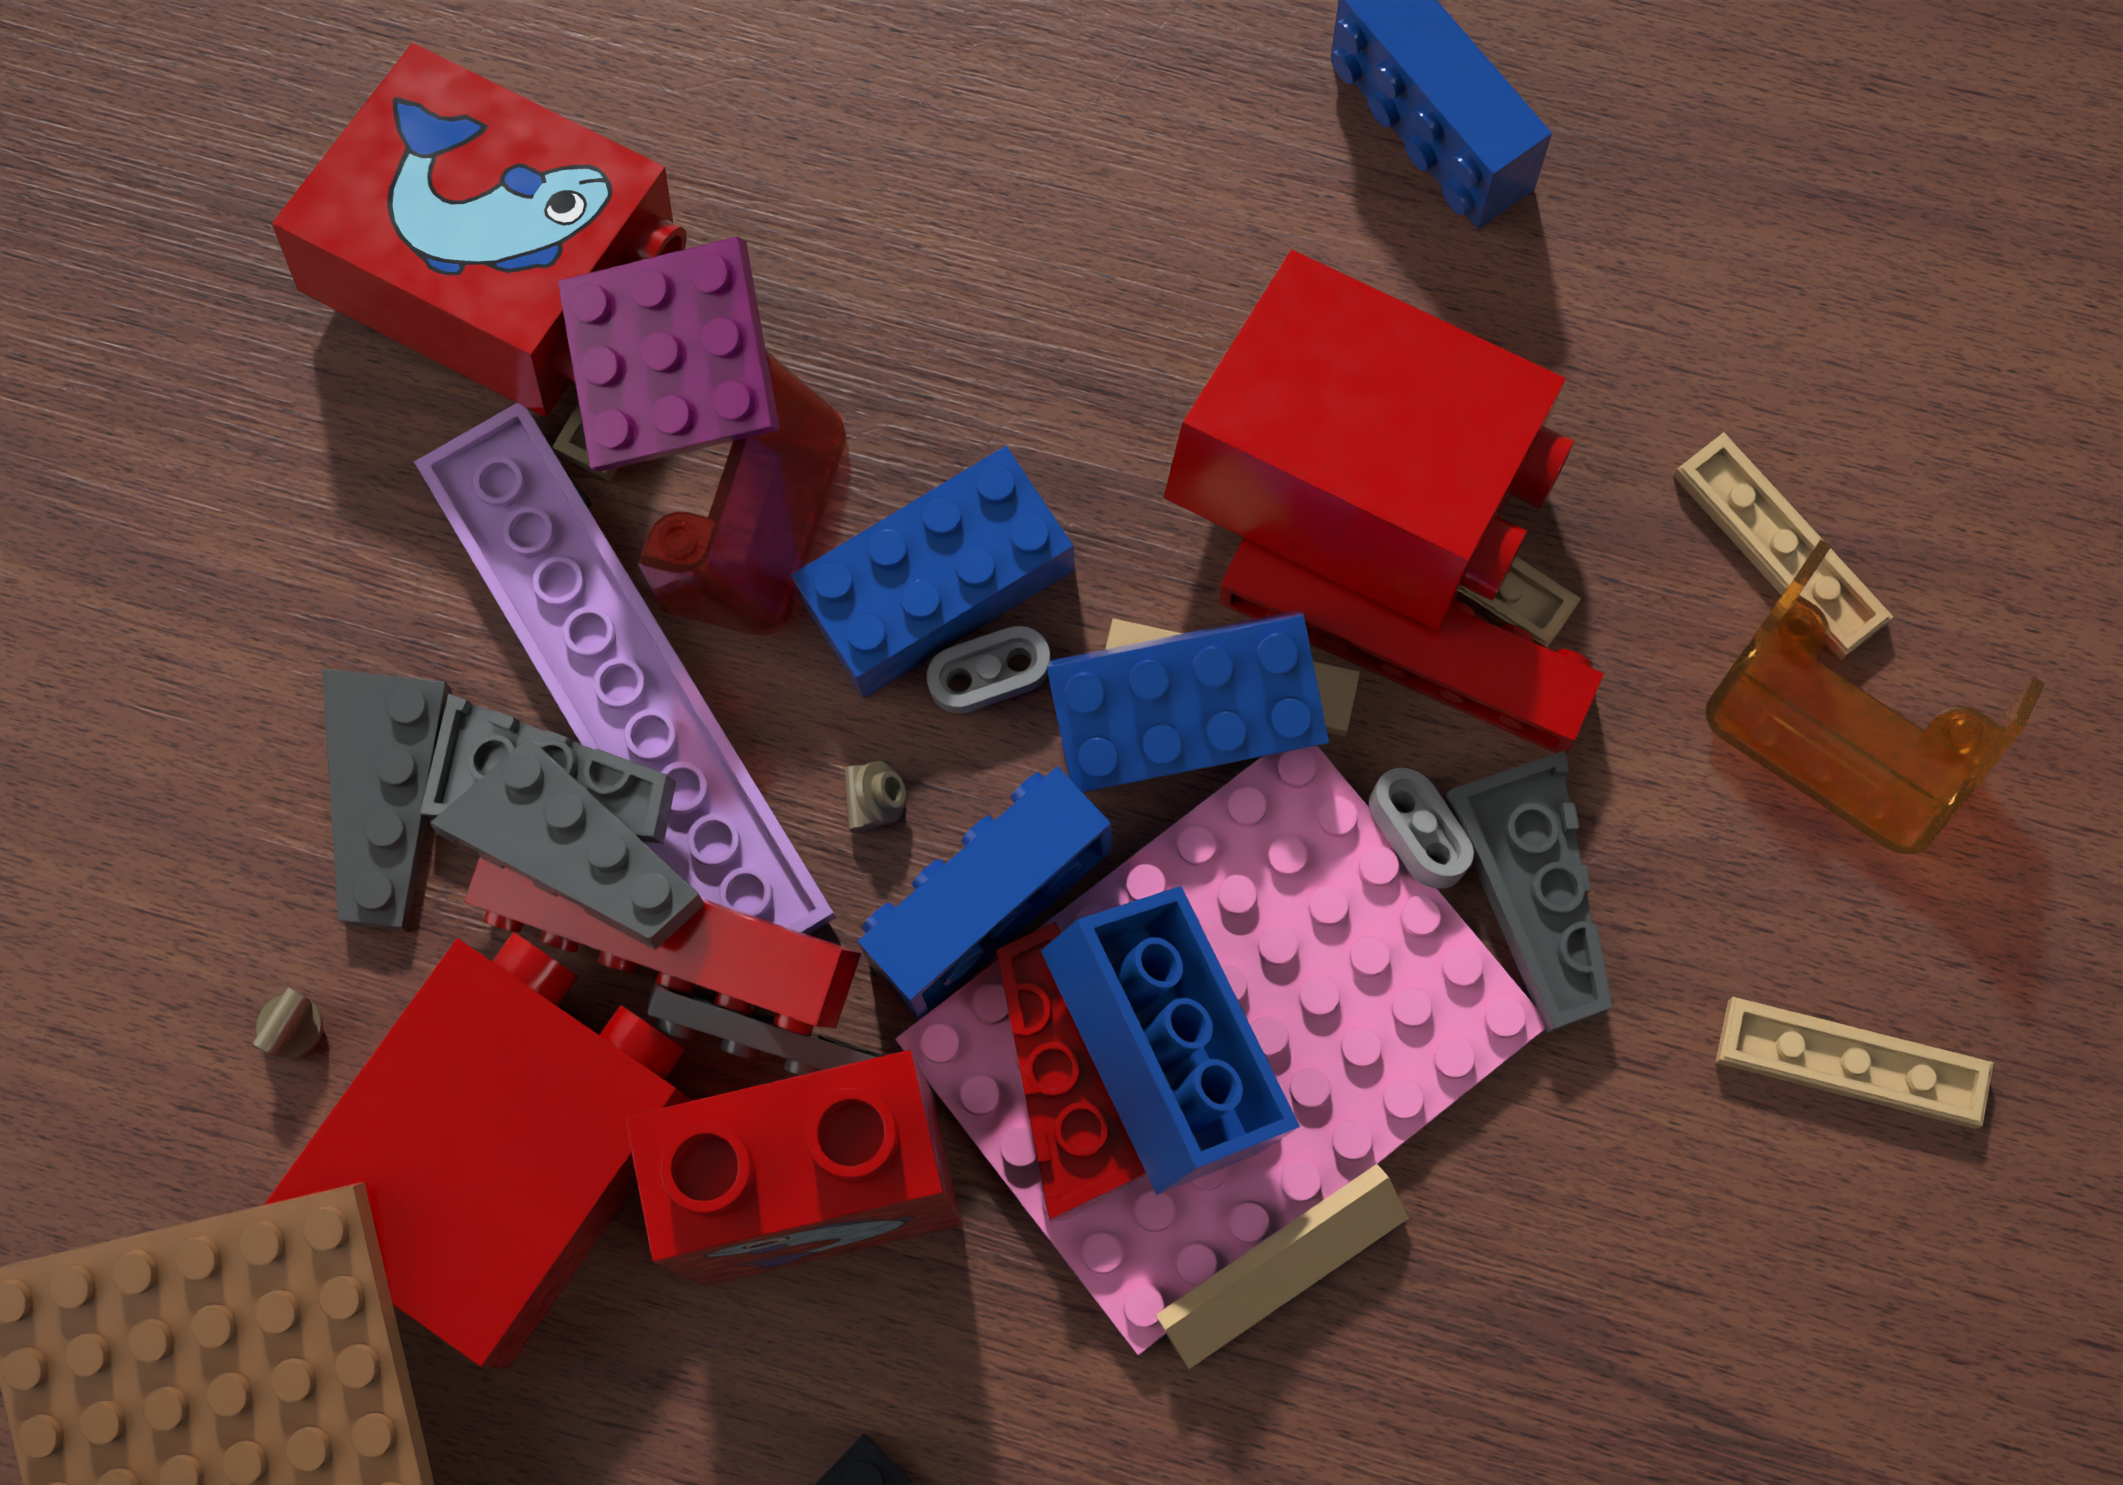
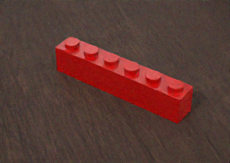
[1218,537,1605,755]
[464,856,861,1036]

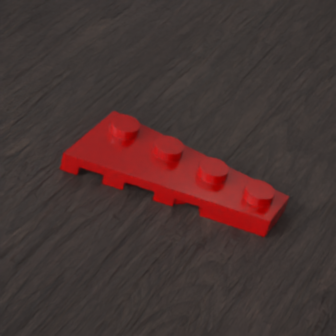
[996,922,1147,1222]

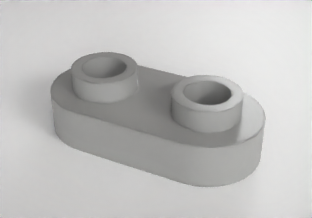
[927,626,1051,714]
[1369,768,1474,888]

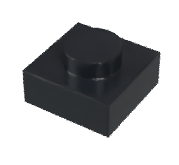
[816,1433,913,1485]

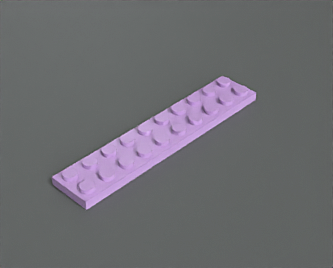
[414,403,836,935]

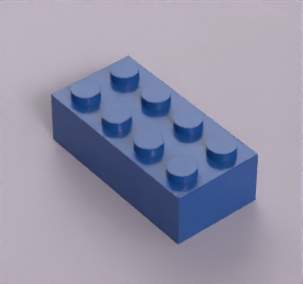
[1331,0,1552,229]
[791,446,1075,699]
[1046,610,1329,792]
[857,766,1112,1021]
[1041,886,1300,1195]

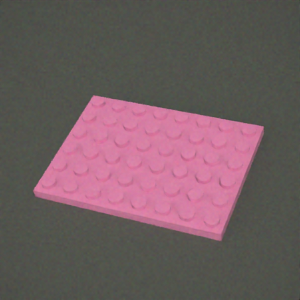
[895,745,1545,1356]

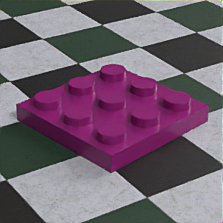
[558,236,780,472]

